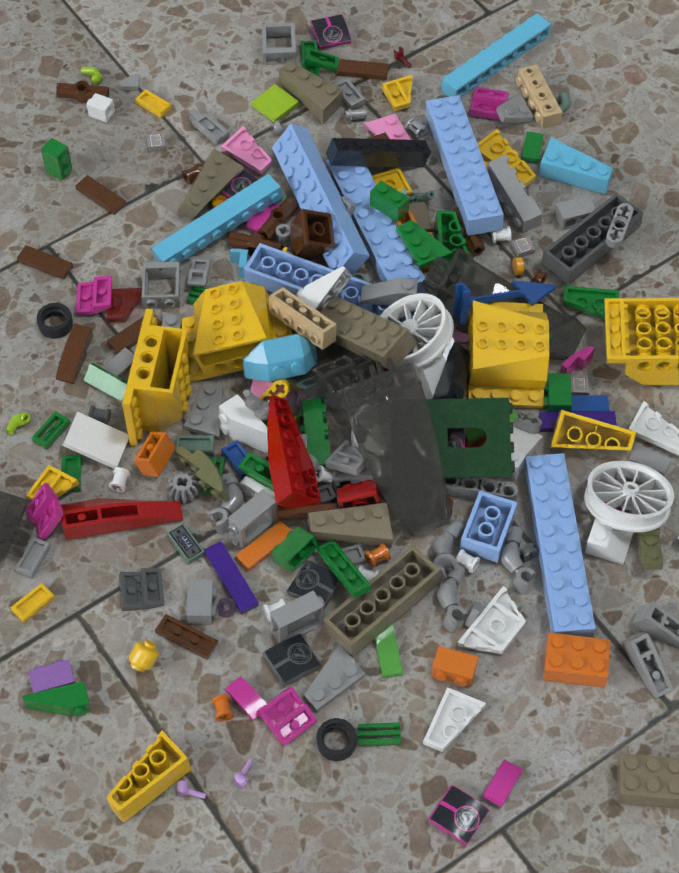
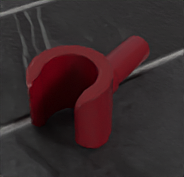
[394,47,412,68]

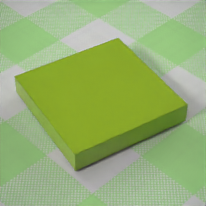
[251,84,299,122]

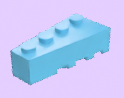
[539,137,613,195]

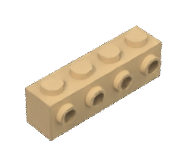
[516,64,562,129]
[269,287,337,350]

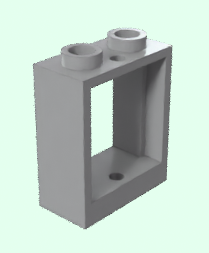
[262,23,297,65]
[142,261,181,309]
[228,489,278,549]
[270,590,325,642]

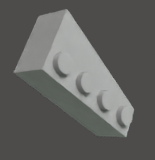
[487,155,542,233]

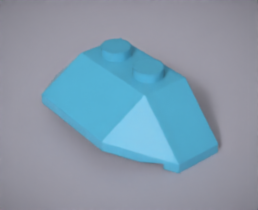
[243,334,317,382]

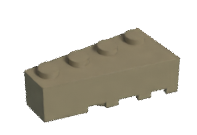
[279,61,343,124]
[178,148,244,220]
[307,503,393,548]

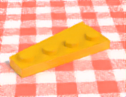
[477,129,536,187]

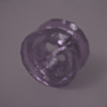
[217,597,236,618]

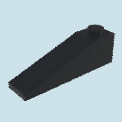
[432,341,469,399]

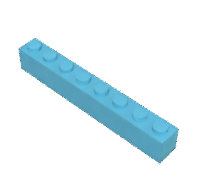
[441,13,551,98]
[151,174,282,263]

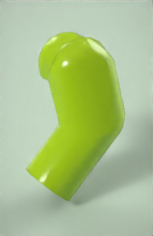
[81,66,102,85]
[5,412,31,435]

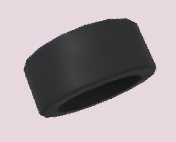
[37,303,73,339]
[316,718,357,761]

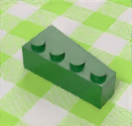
[434,210,476,283]
[298,388,331,469]

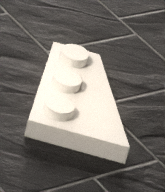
[628,401,679,455]
[423,687,486,752]

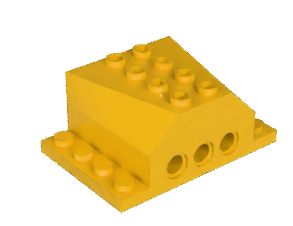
[181,281,294,383]
[604,298,679,385]
[468,301,549,409]
[122,309,192,446]

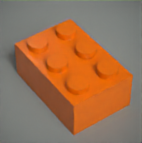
[543,632,610,688]

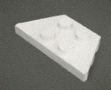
[458,586,526,654]

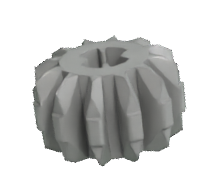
[166,470,200,504]

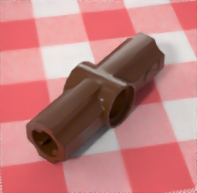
[56,81,109,103]
[257,197,299,240]
[452,207,485,256]
[228,231,283,256]

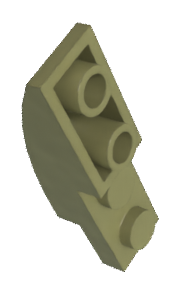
[175,445,230,502]
[637,511,663,570]

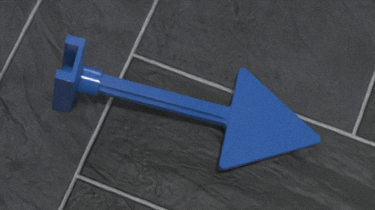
[453,280,556,325]

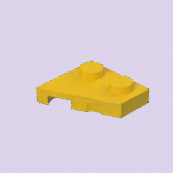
[382,75,413,112]
[26,465,79,500]

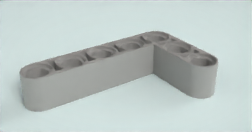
[415,478,518,525]

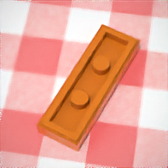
[236,521,291,571]

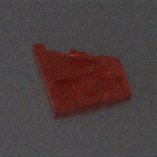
[107,288,142,323]

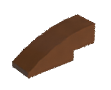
[56,323,93,384]

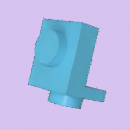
[230,249,249,278]

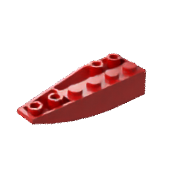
[267,394,321,509]
[61,498,183,540]

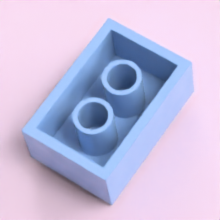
[460,491,517,563]

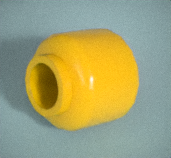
[128,640,159,672]

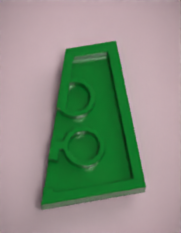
[396,220,453,270]
[563,286,619,320]

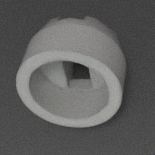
[271,120,286,135]

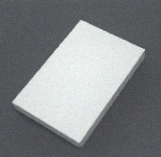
[62,412,129,469]

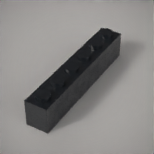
[326,138,431,167]

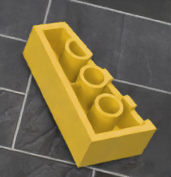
[549,410,636,451]
[106,730,191,823]

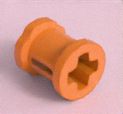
[365,543,391,568]
[212,694,234,722]

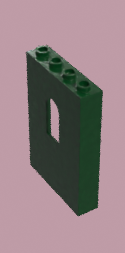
[390,398,515,480]

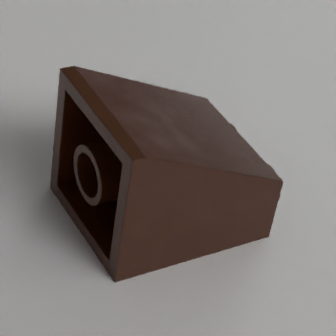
[290,209,335,261]

